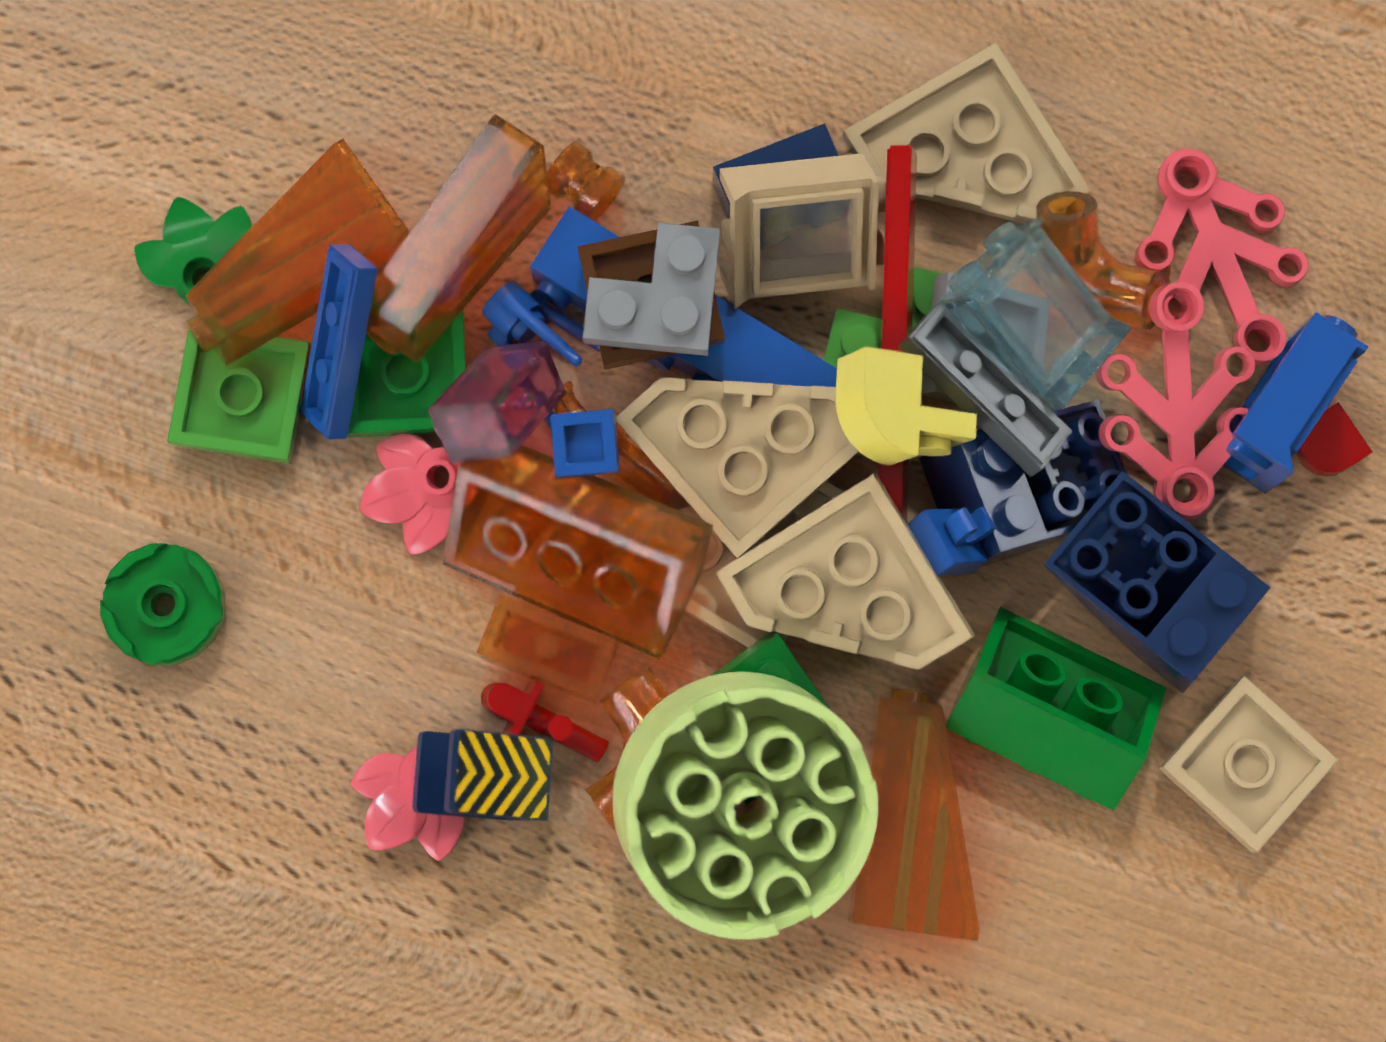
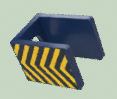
[412,729,554,821]

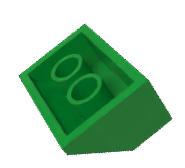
[944,607,1166,811]

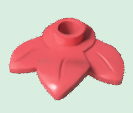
[360,433,474,555]
[351,747,465,861]

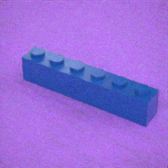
[530,206,837,387]

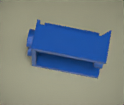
[1223,312,1369,494]

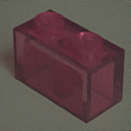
[428,340,567,463]

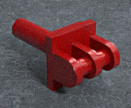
[481,681,609,763]

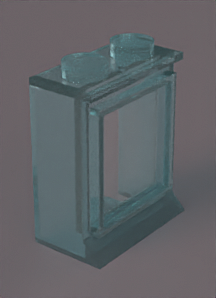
[941,218,1132,411]

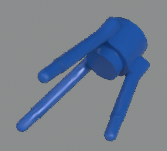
[482,280,600,432]

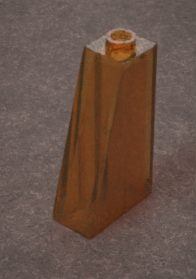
[367,114,551,363]
[186,138,413,366]
[848,689,979,941]

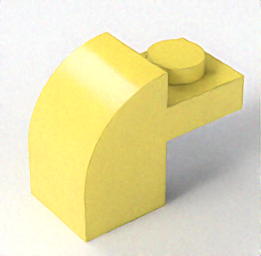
[836,347,977,466]

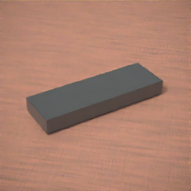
[898,301,1072,477]

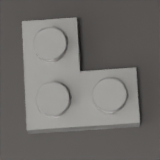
[583,223,720,356]

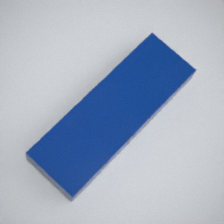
[300,244,378,440]

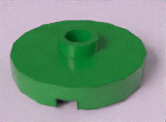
[100,543,226,666]

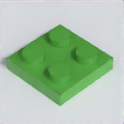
[167,324,312,464]

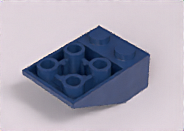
[919,399,1127,566]
[1044,471,1271,693]

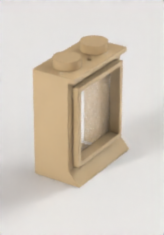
[720,153,886,310]

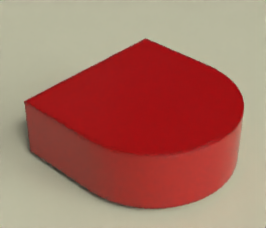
[1297,402,1373,476]

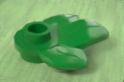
[134,197,254,310]

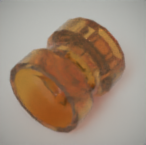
[541,141,625,222]

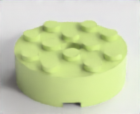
[612,672,878,939]

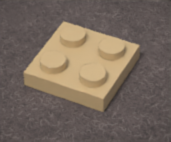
[1158,676,1338,853]

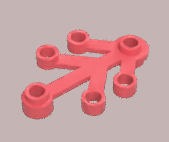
[1135,149,1308,366]
[1095,282,1255,521]

